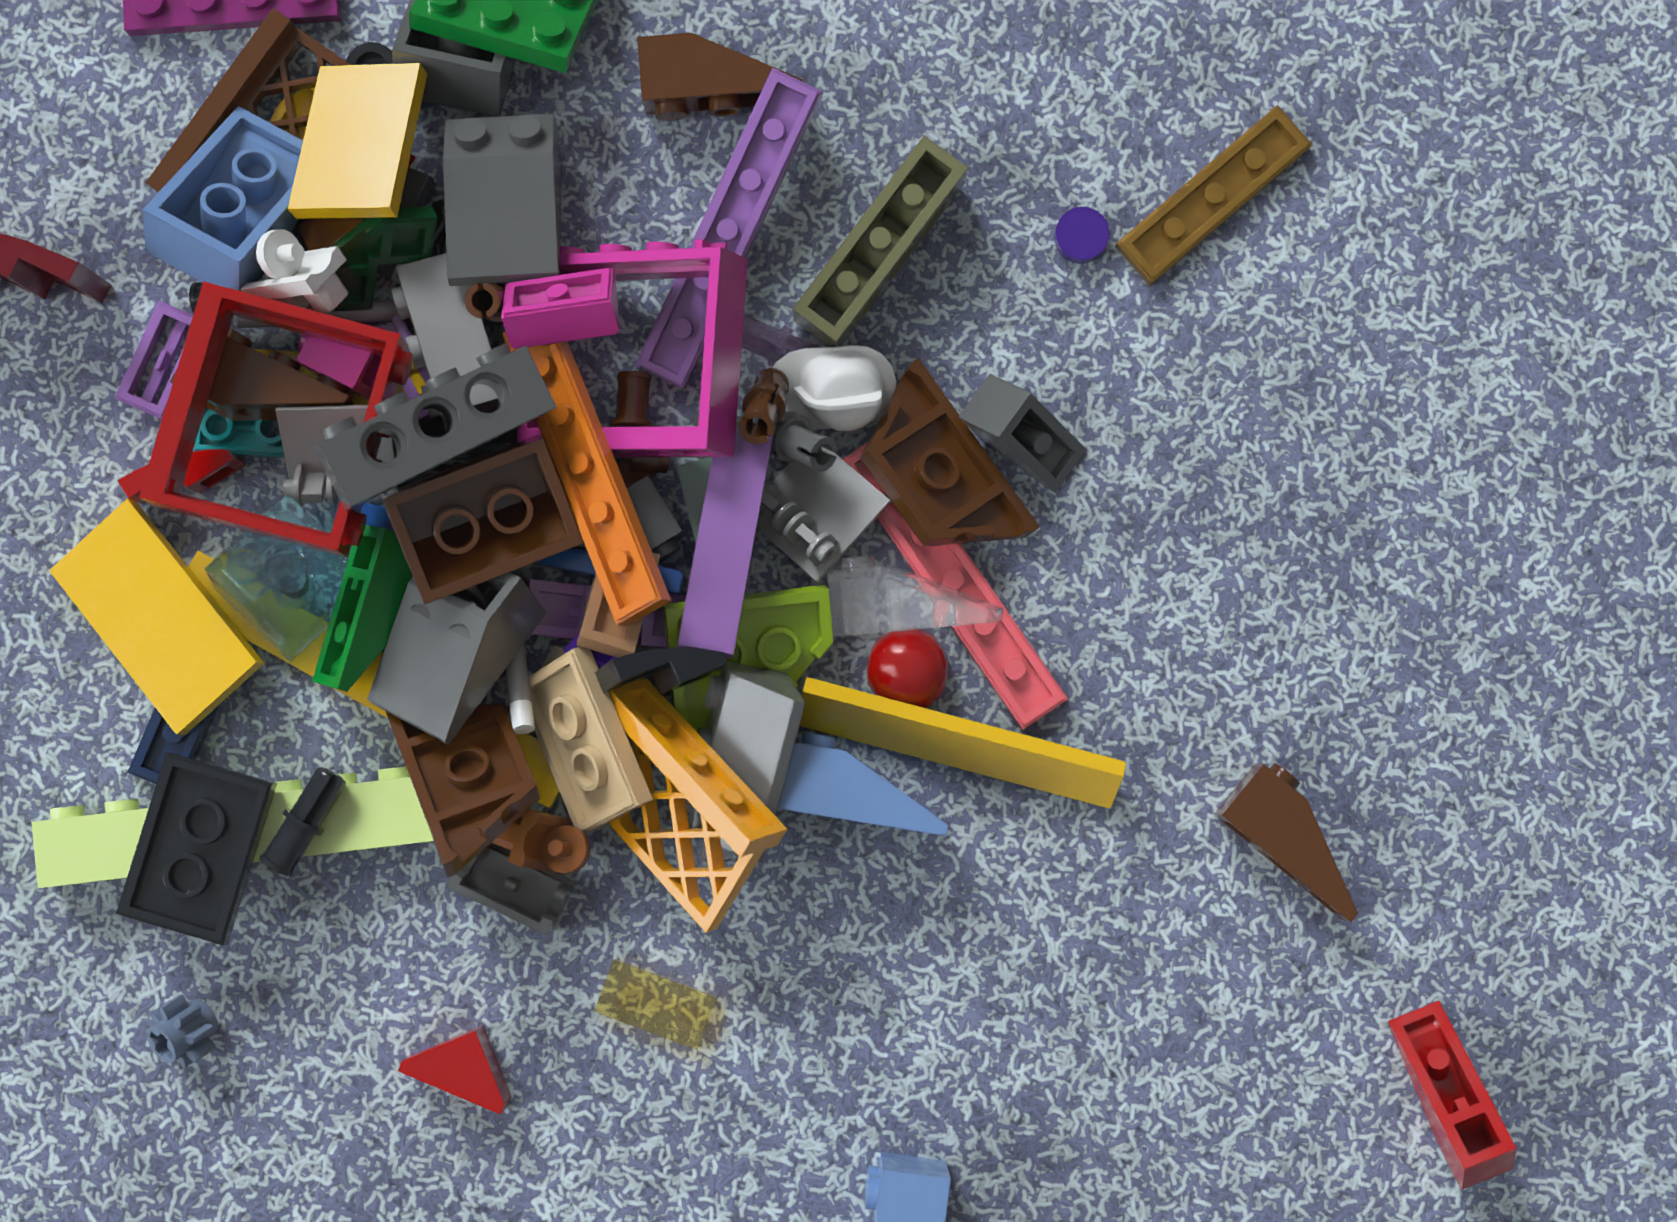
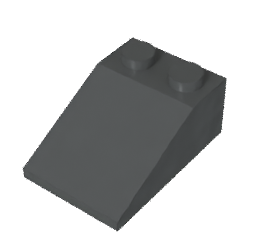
[392,0,516,117]
[443,113,562,286]

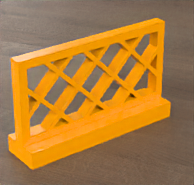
[608,678,788,933]

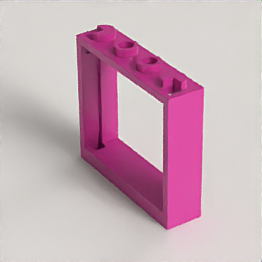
[517,239,748,458]

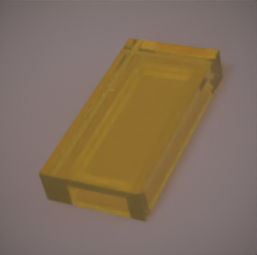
[594,958,717,1050]

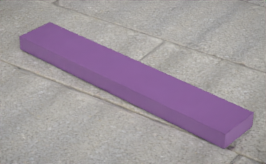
[635,68,823,389]

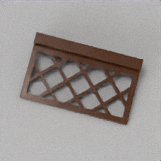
[145,8,351,193]

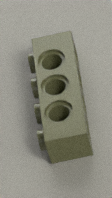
[792,135,968,347]

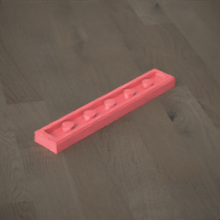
[843,442,1068,730]

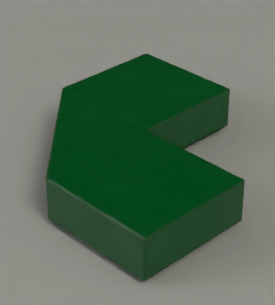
[331,206,437,311]

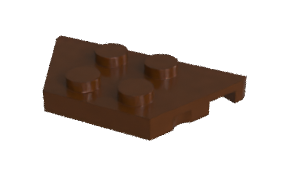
[860,358,1040,547]
[386,705,540,878]

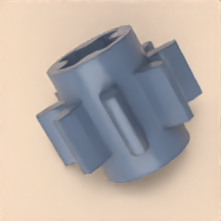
[147,994,218,1068]

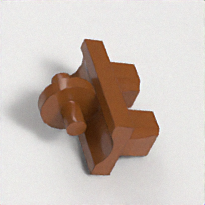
[491,809,591,874]

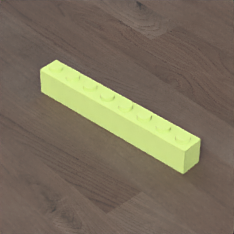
[31,767,433,888]

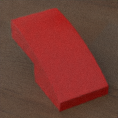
[117,449,246,505]

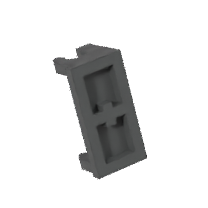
[446,843,577,935]

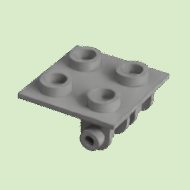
[276,405,398,506]
[756,447,891,582]

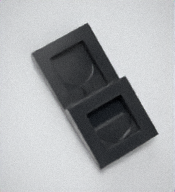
[595,647,728,695]

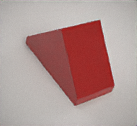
[398,1025,512,1114]

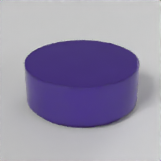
[1054,207,1110,264]

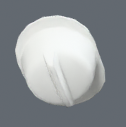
[772,345,896,432]

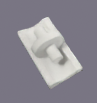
[241,229,348,313]

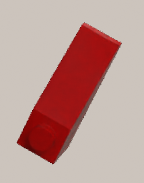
[1388,1001,1517,1190]

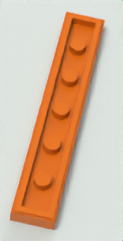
[502,331,671,627]

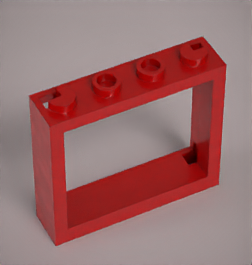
[139,281,413,558]

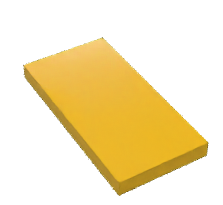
[49,499,264,735]

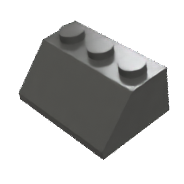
[685,661,805,863]

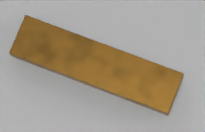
[1115,105,1313,286]

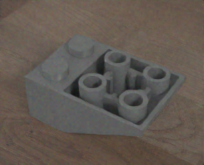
[367,572,547,745]

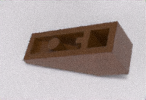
[1214,763,1358,922]

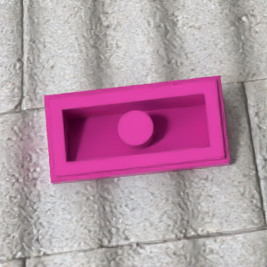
[501,268,619,349]

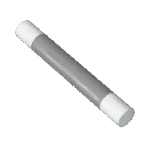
[505,644,535,734]

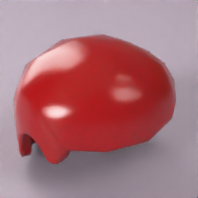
[867,626,949,708]

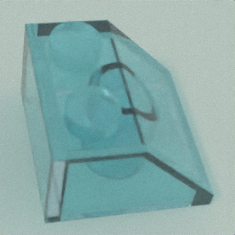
[205,494,348,662]

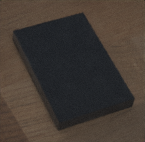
[116,752,277,945]

